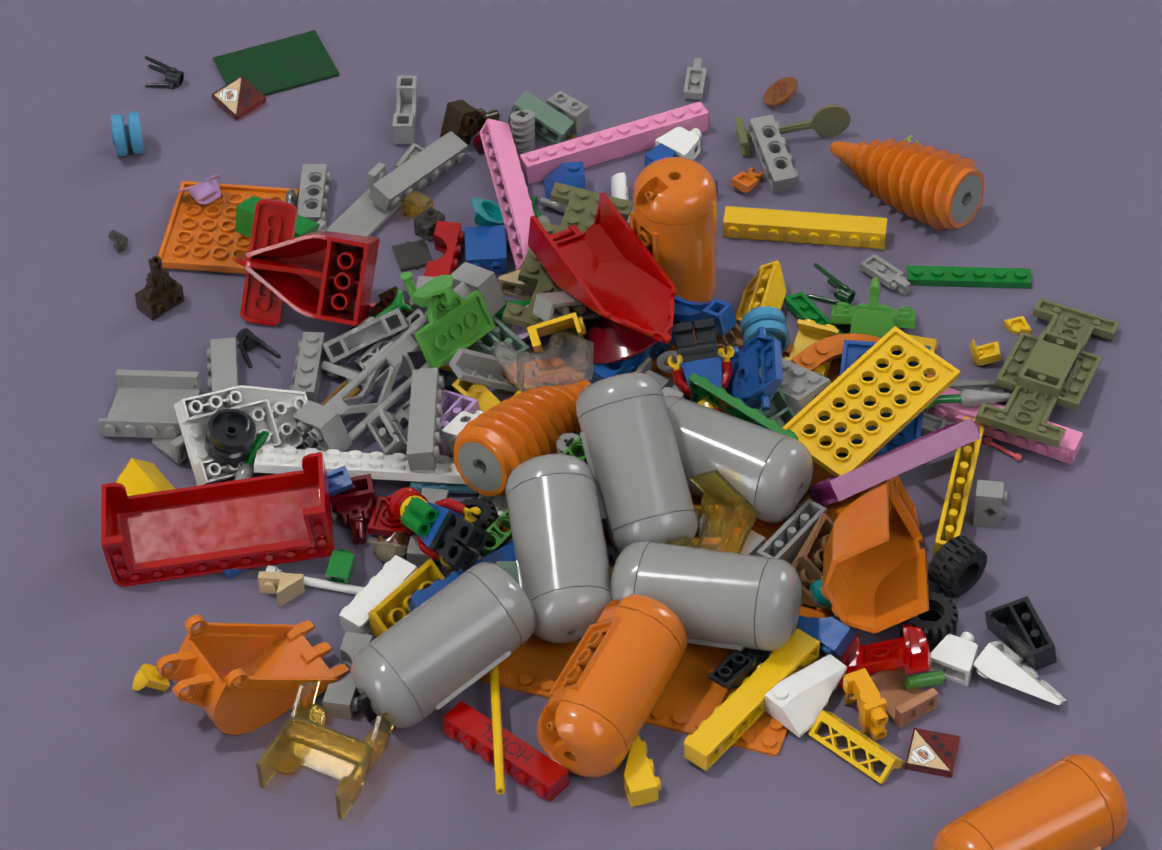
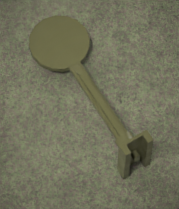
[734,104,851,158]

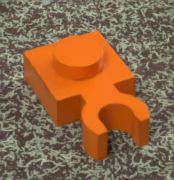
[730,167,764,193]

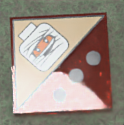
[212,76,266,121]
[905,728,960,778]

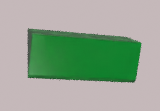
[235,195,320,238]

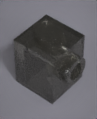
[414,207,445,242]

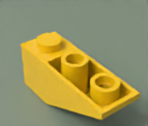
[452,378,500,412]
[624,735,662,807]

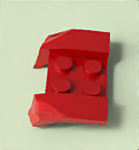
[839,624,931,688]

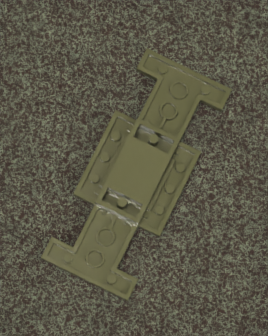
[502,182,633,343]
[975,298,1120,448]

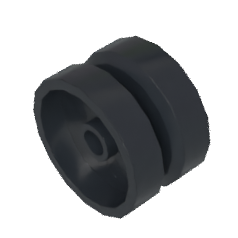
[204,409,256,465]

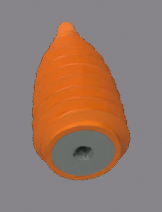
[830,139,985,230]
[454,380,591,497]

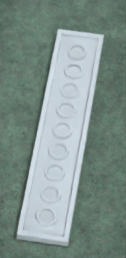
[254,445,466,484]

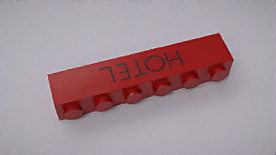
[443,700,569,802]

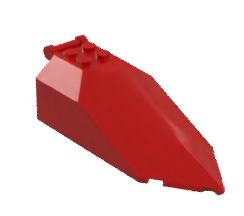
[528,192,676,344]

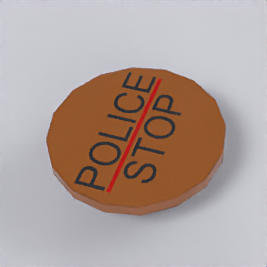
[763,77,798,107]

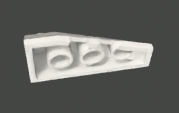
[973,640,1067,705]
[765,654,847,738]

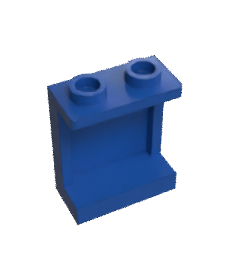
[464,225,508,274]

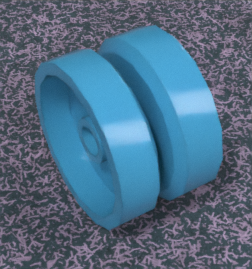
[111,111,145,157]
[740,306,790,359]

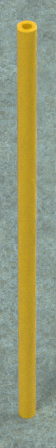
[489,665,505,795]

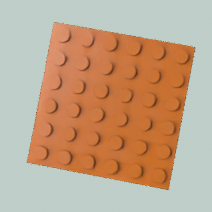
[158,181,299,274]

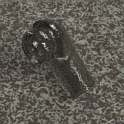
[108,230,128,253]

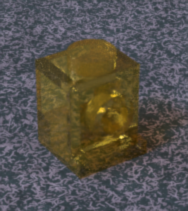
[402,190,434,223]

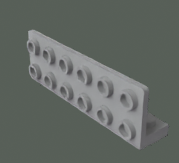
[316,162,408,237]

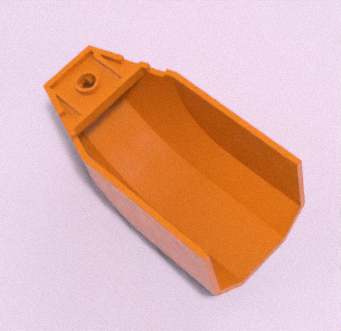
[821,475,929,634]

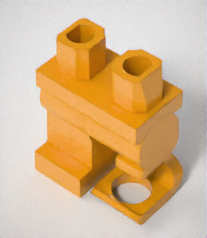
[843,668,888,741]

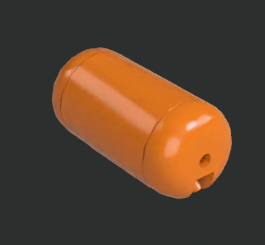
[630,157,717,303]
[536,594,688,778]
[932,753,1129,850]

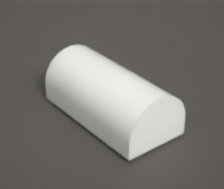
[611,172,629,201]

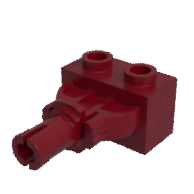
[330,474,377,545]

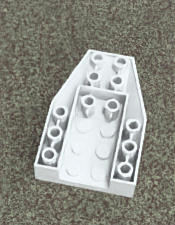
[174,385,308,486]

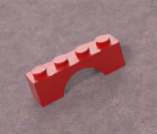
[424,221,465,277]

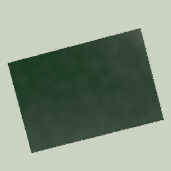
[213,30,339,103]

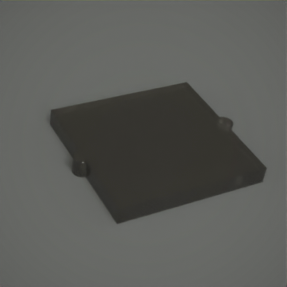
[392,239,433,272]

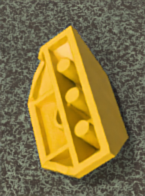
[735,260,786,322]

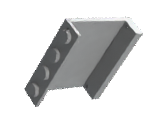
[98,369,203,439]

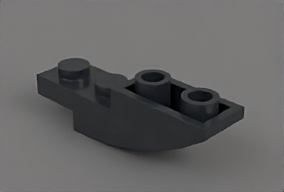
[708,648,772,689]

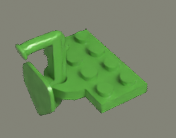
[400,272,496,369]
[831,277,916,338]

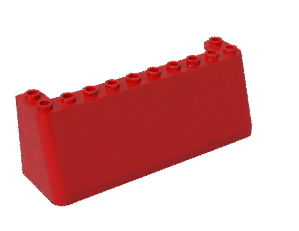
[101,452,335,587]

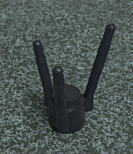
[144,56,184,89]
[236,328,281,368]

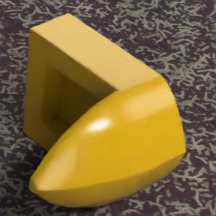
[970,339,1002,366]
[132,663,170,692]

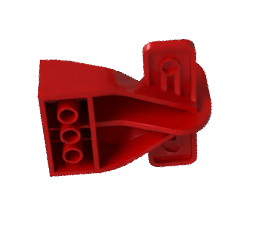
[235,199,380,326]

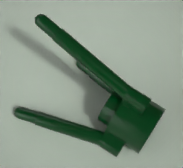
[807,263,856,305]

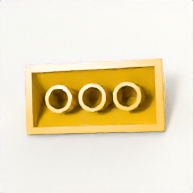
[116,458,175,496]
[368,559,445,638]

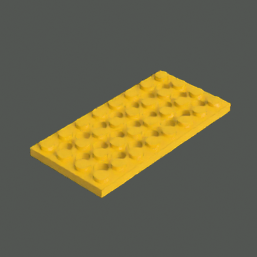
[782,326,961,477]

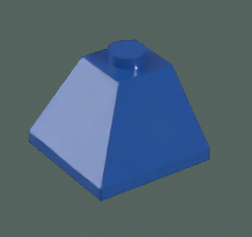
[544,161,586,209]

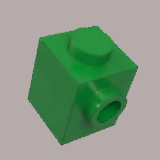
[326,549,356,584]

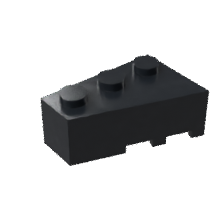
[985,596,1057,670]

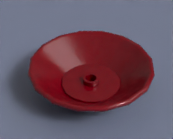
[578,316,659,364]

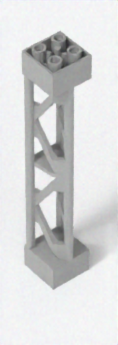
[292,262,506,452]

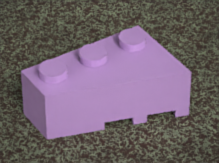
[438,389,480,456]

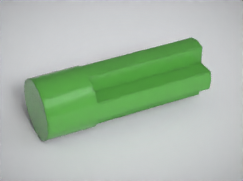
[904,670,945,690]

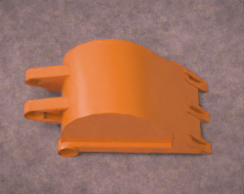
[155,614,350,735]

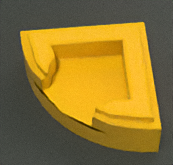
[1003,316,1031,335]

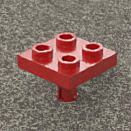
[367,495,413,540]

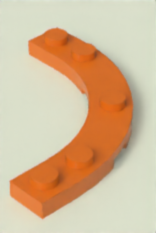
[791,333,934,378]

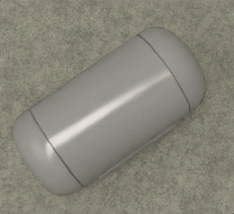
[576,372,698,553]
[664,395,813,524]
[505,454,612,643]
[610,541,802,651]
[351,562,536,728]

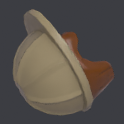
[366,531,409,562]

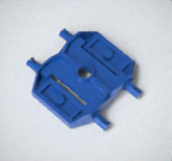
[725,327,783,415]

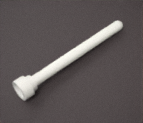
[266,565,365,595]

